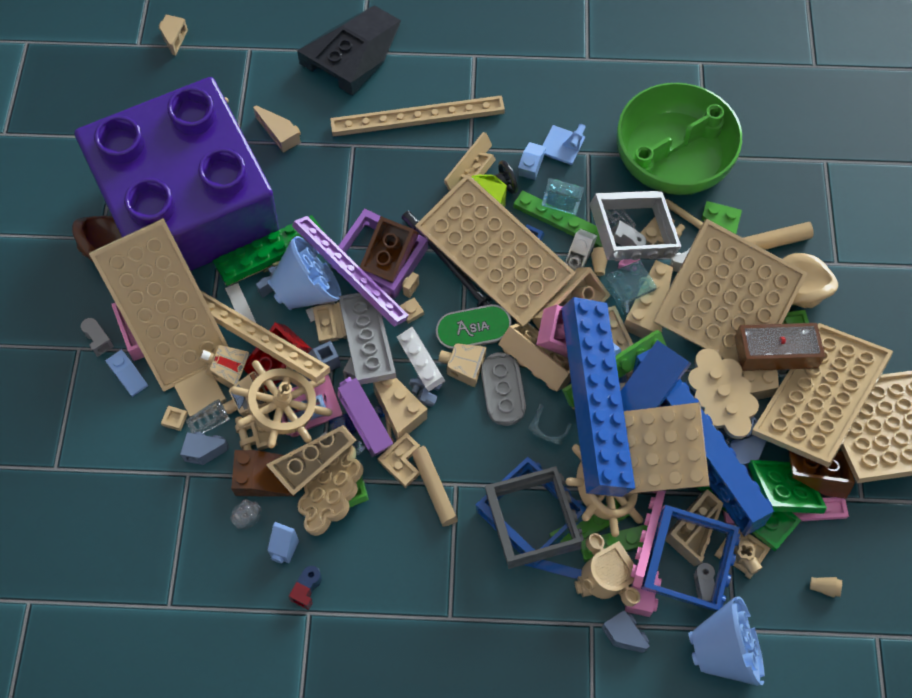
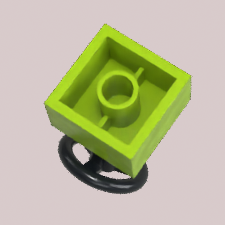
[471,160,518,207]

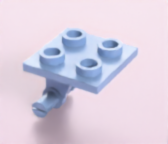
[542,124,586,165]

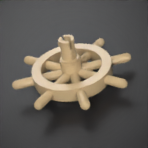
[231,360,332,448]
[565,444,643,537]

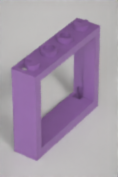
[331,208,428,299]
[337,377,393,458]

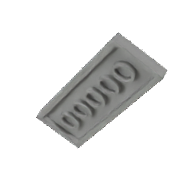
[339,293,396,385]

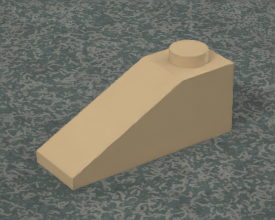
[253,106,301,152]

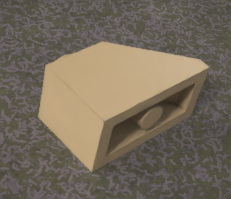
[159,15,188,55]

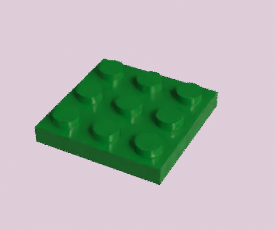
[748,460,827,514]

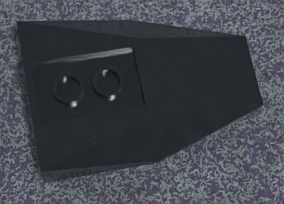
[297,5,401,96]

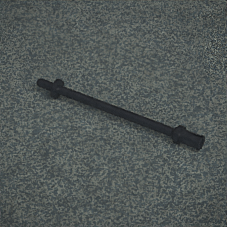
[401,211,491,307]

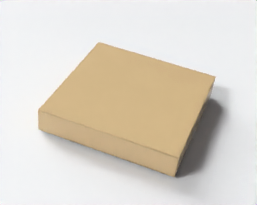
[174,370,226,419]

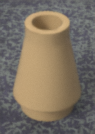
[591,247,608,276]
[810,577,842,598]

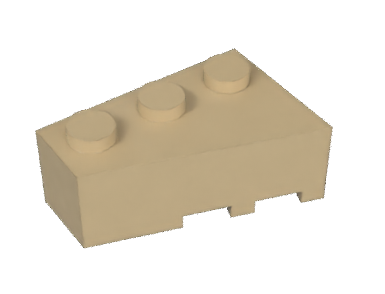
[373,378,427,440]
[665,489,723,567]

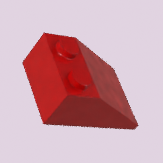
[243,322,311,391]

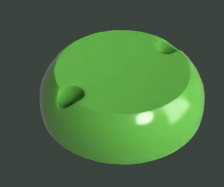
[617,83,742,195]

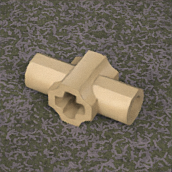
[734,536,763,575]

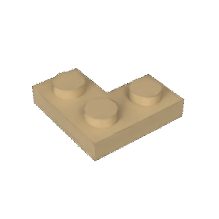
[377,432,420,488]

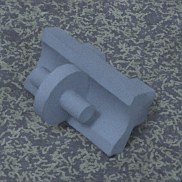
[409,375,442,407]

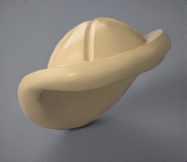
[783,253,838,308]

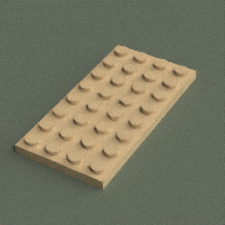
[415,174,576,328]
[89,219,228,392]
[752,323,893,467]

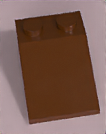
[360,216,419,282]
[231,450,296,497]
[788,450,855,499]

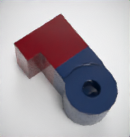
[289,566,322,610]

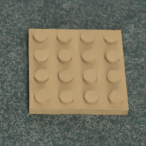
[624,402,710,494]

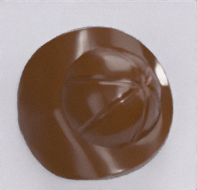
[72,216,122,263]

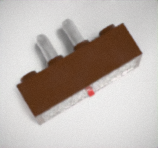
[734,323,825,374]

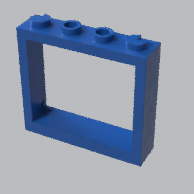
[476,457,586,567]
[641,505,740,612]

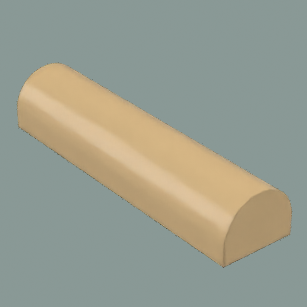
[744,222,814,250]
[412,446,458,526]

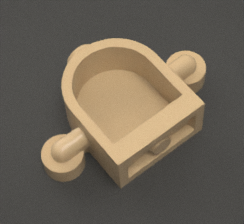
[581,533,640,607]

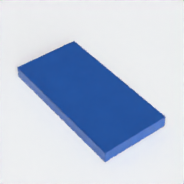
[621,340,691,411]

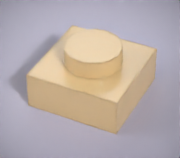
[402,272,419,298]
[400,298,424,324]
[161,406,188,431]

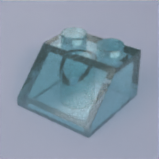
[541,178,584,215]

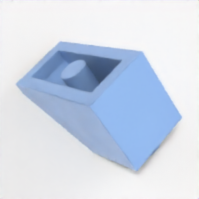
[518,142,546,180]
[105,349,148,397]
[267,522,299,564]

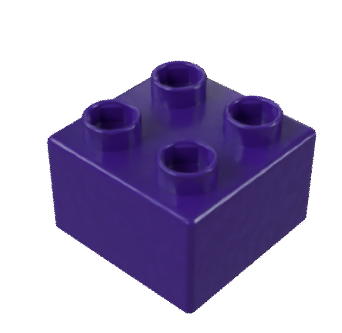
[74,77,279,271]

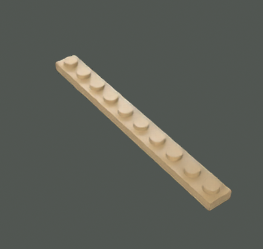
[330,95,505,136]
[200,290,330,383]

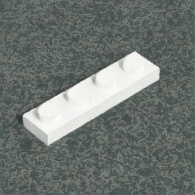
[397,327,445,391]

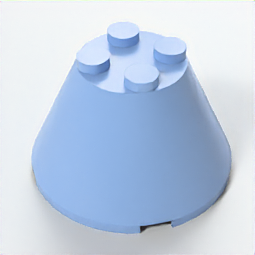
[268,236,342,310]
[689,597,765,686]

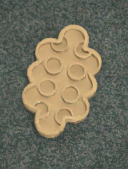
[687,348,759,439]
[297,445,363,536]

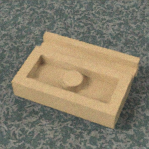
[313,302,347,344]

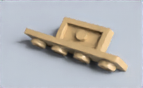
[444,132,496,191]

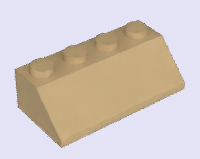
[532,267,611,329]
[498,323,571,391]

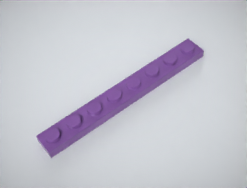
[292,216,409,327]

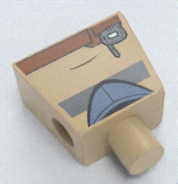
[223,371,270,417]

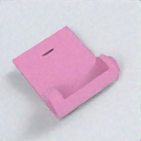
[277,374,343,437]

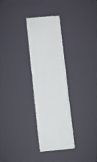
[225,283,256,323]

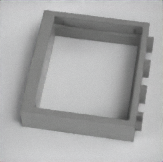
[589,191,681,261]

